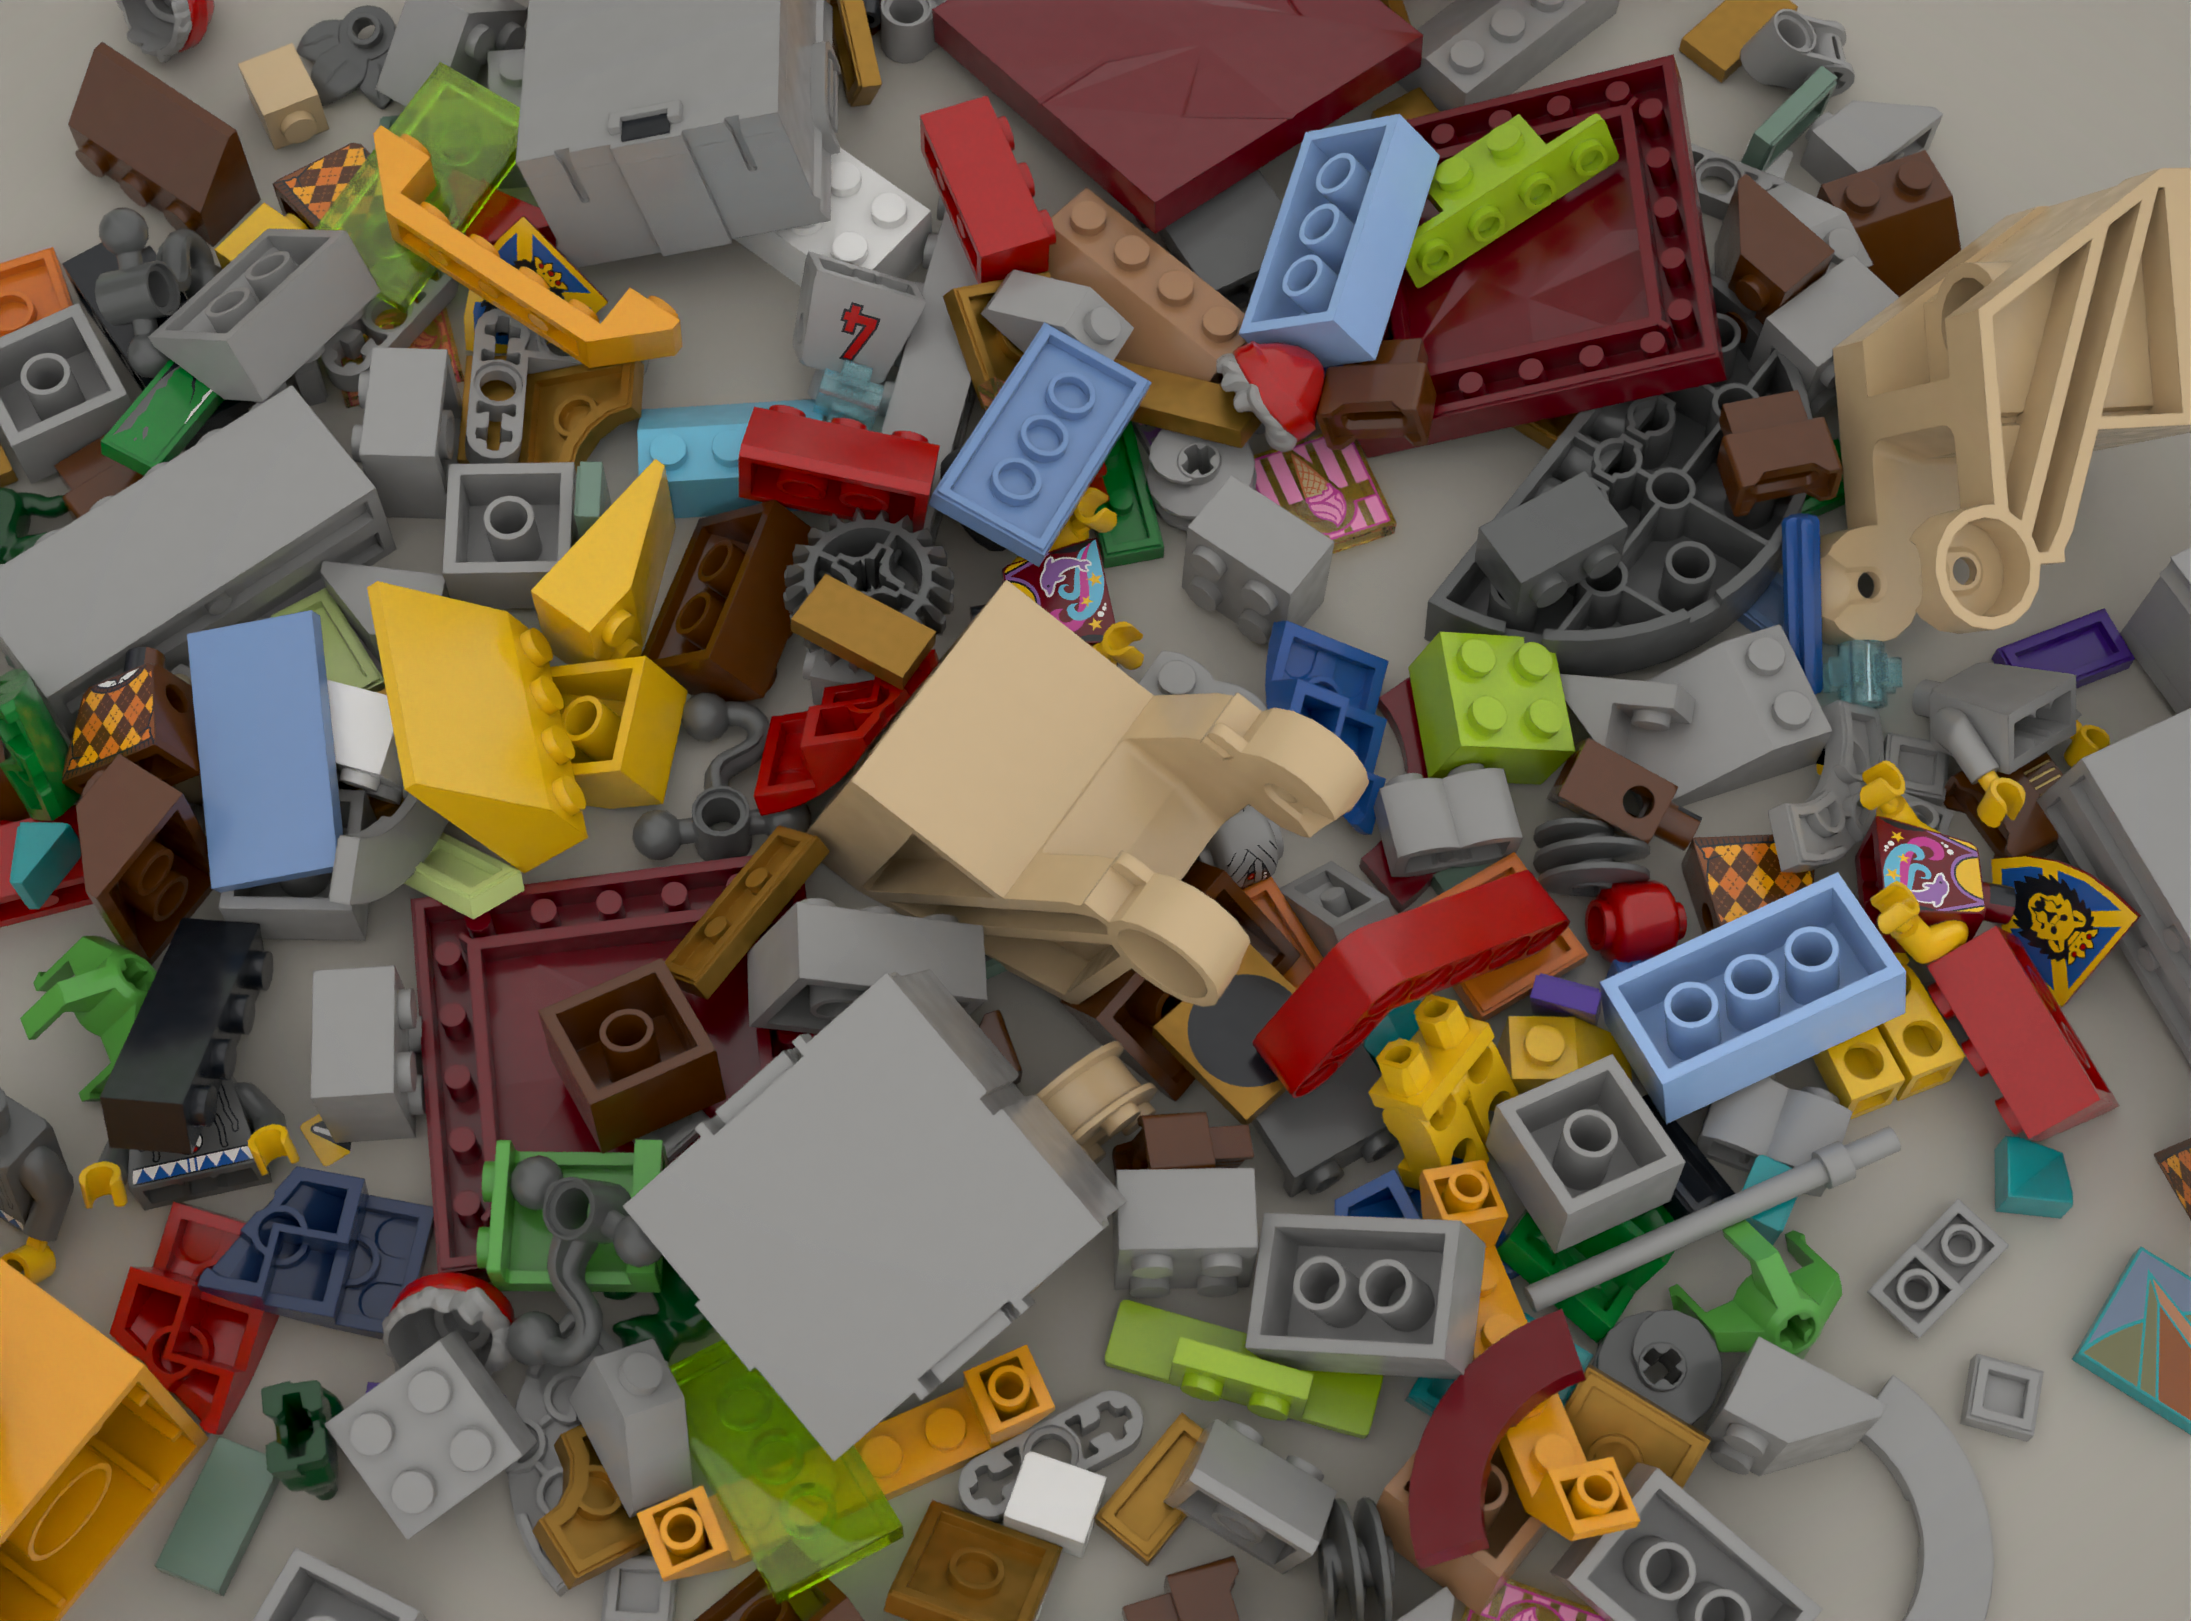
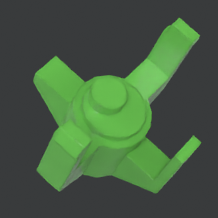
[20,935,157,1102]
[1669,1220,1842,1359]

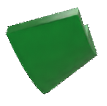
[0,669,82,821]
[1497,1205,1675,1343]

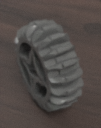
[783,507,954,674]

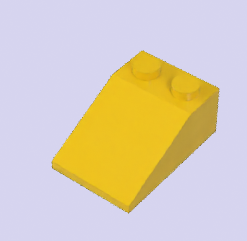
[531,459,676,665]
[550,656,688,809]

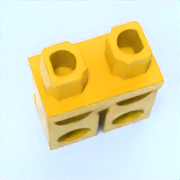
[1812,953,1965,1120]
[1368,994,1519,1190]

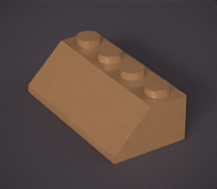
[1042,187,1248,384]

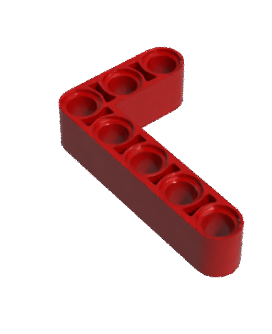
[1252,870,1571,1099]

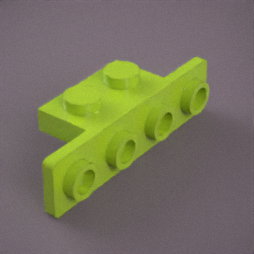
[1405,113,1619,288]
[1104,1299,1383,1439]

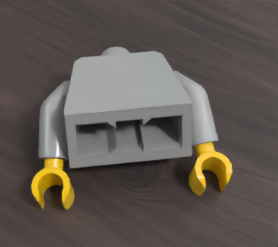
[1912,662,2110,828]

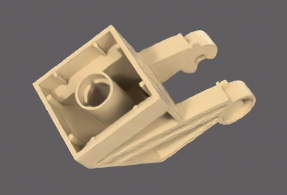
[1820,168,2191,647]
[806,579,1369,1007]

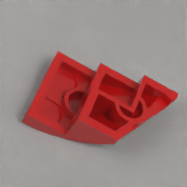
[753,649,939,816]
[109,1202,280,1435]

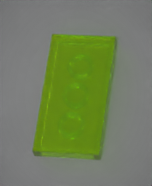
[314,62,520,313]
[668,1339,904,1604]

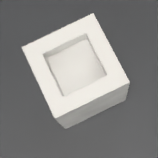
[1004,1451,1107,1559]

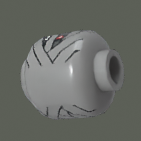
[1196,805,1284,889]

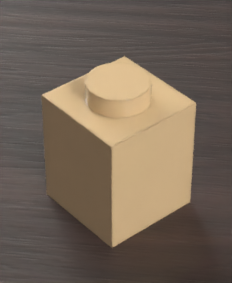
[238,43,329,150]

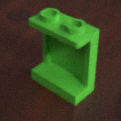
[476,1140,669,1293]

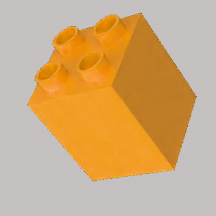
[0,1259,209,1621]

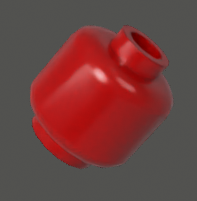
[1585,880,1687,964]

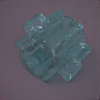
[812,359,884,430]
[1823,640,1903,709]

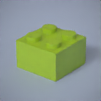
[1408,632,1575,785]

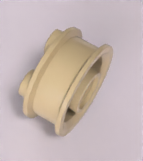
[1036,1041,1157,1165]

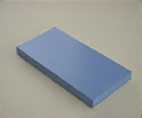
[928,322,1152,567]
[187,610,343,893]

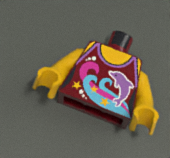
[969,488,1144,670]
[1855,760,2016,964]

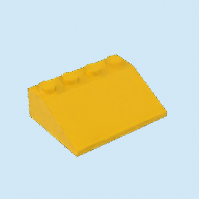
[367,581,588,874]

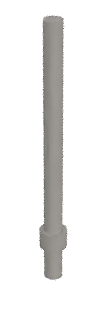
[1524,1126,1901,1313]

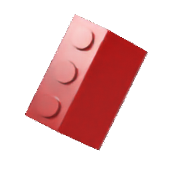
[739,405,940,533]
[1927,926,2120,1142]

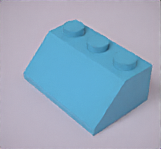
[637,399,824,519]

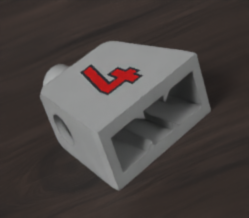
[793,251,926,406]

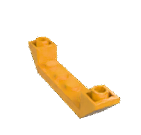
[373,125,683,368]
[1419,1160,1640,1541]
[636,1344,1055,1582]

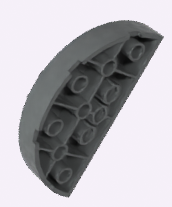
[1424,273,1813,677]

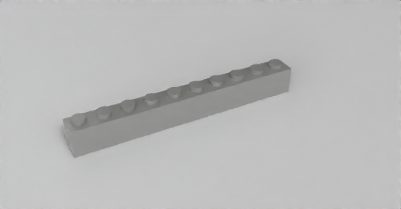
[803,196,978,705]

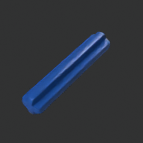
[1781,513,1823,695]

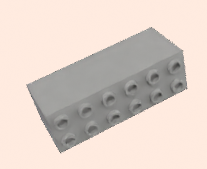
[0,385,397,742]
[2036,708,2191,1066]

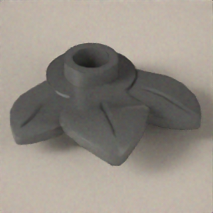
[296,5,396,110]

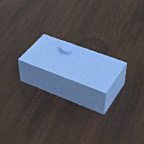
[1239,114,1440,367]
[1600,872,1906,1124]

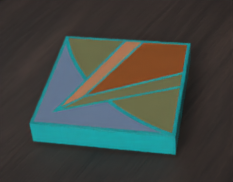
[2072,1246,2191,1435]

